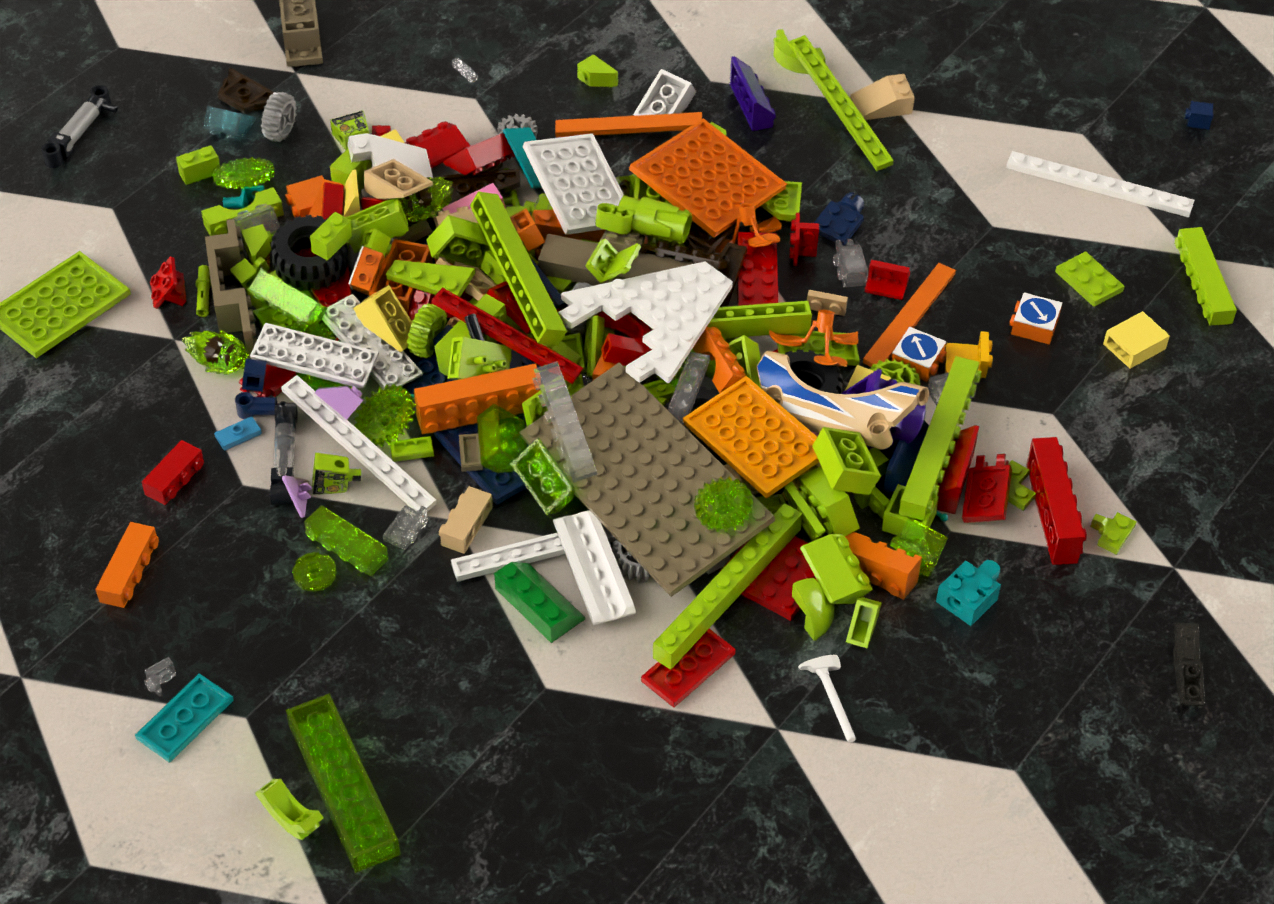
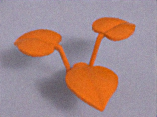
[715,203,782,253]
[769,310,859,367]

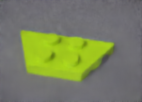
[783,481,826,541]

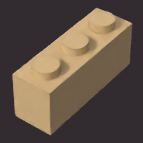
[439,486,493,554]

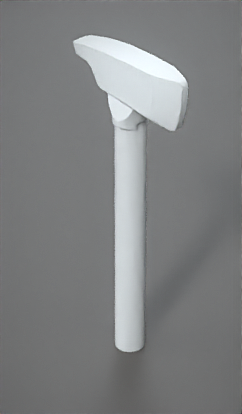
[798,655,856,743]

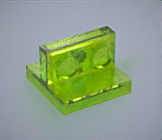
[890,517,948,577]

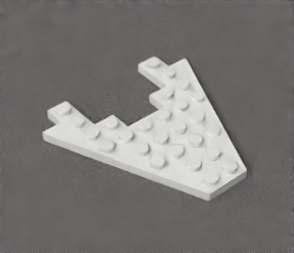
[558,262,733,383]

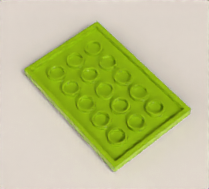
[0,251,131,358]

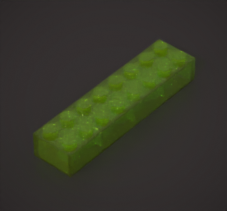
[286,694,400,873]

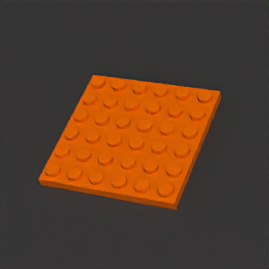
[629,118,787,238]

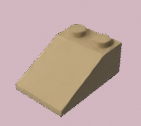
[850,74,914,120]
[364,159,433,199]

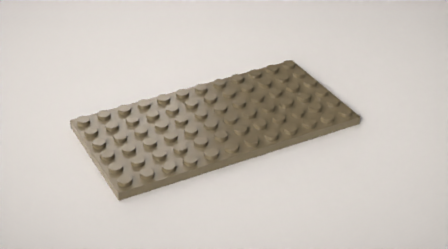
[519,362,775,597]

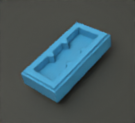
[214,416,262,451]

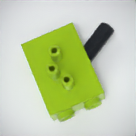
[447,314,512,380]

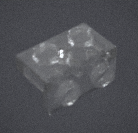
[383,505,428,550]

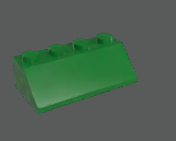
[494,562,585,643]

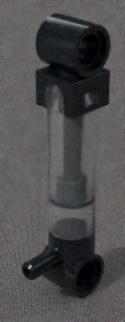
[270,401,298,505]

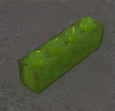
[249,269,328,329]
[304,505,388,576]

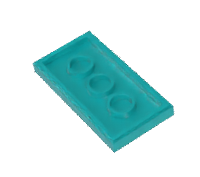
[135,673,234,763]

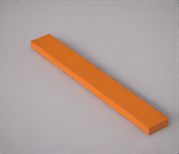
[555,112,702,137]
[863,263,956,367]

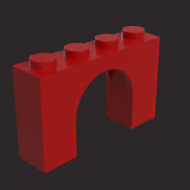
[594,311,652,366]

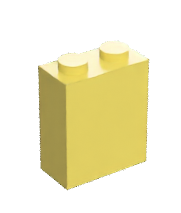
[1103,311,1170,369]

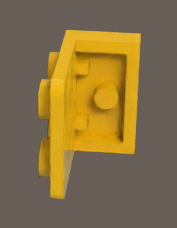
[945,331,993,378]

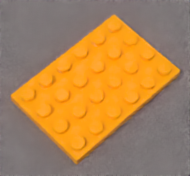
[683,376,819,499]

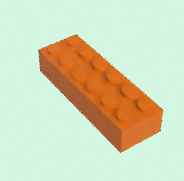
[414,363,542,434]

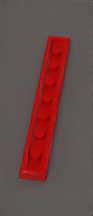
[431,287,583,384]

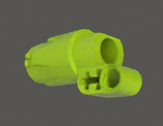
[595,195,692,244]

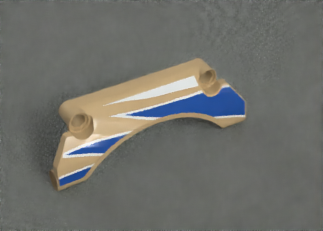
[757,351,929,449]

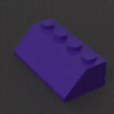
[730,56,776,131]

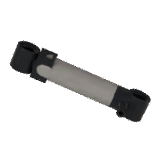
[41,85,118,168]

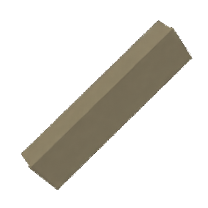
[538,234,693,285]

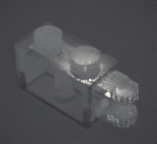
[834,239,868,288]

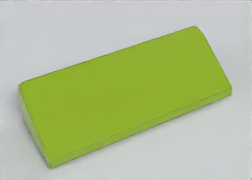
[587,316,605,378]

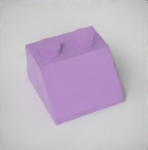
[315,386,364,420]

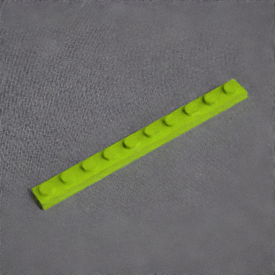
[789,35,893,171]

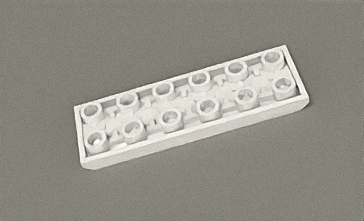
[319,294,423,394]
[250,323,379,388]
[553,510,636,625]

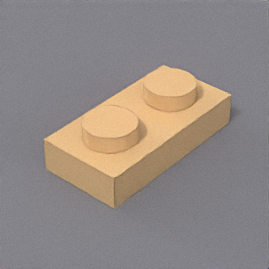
[807,290,848,316]

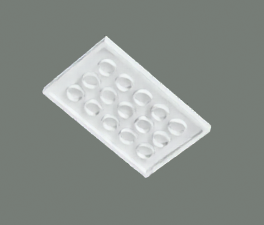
[523,133,624,235]

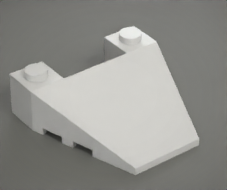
[348,133,434,203]

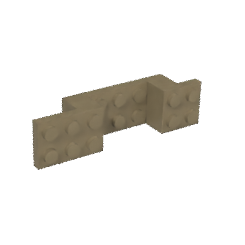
[279,0,323,67]
[205,219,257,359]

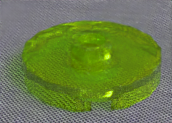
[292,552,337,591]

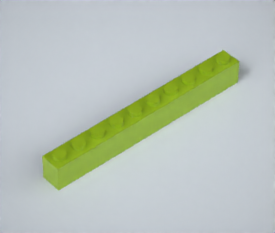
[470,191,567,346]
[899,356,982,521]
[653,503,803,670]

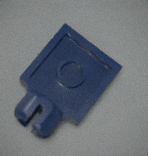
[814,192,864,246]

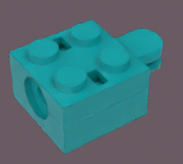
[936,560,1001,626]

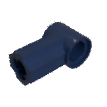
[235,392,278,419]

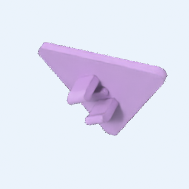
[282,475,312,518]

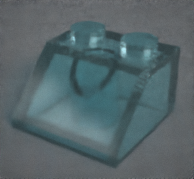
[203,106,256,139]

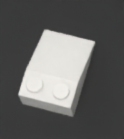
[633,69,696,116]

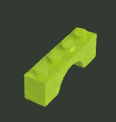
[201,187,284,236]

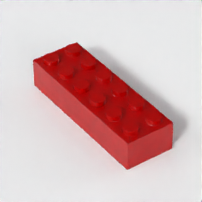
[737,232,778,306]
[1026,437,1087,565]

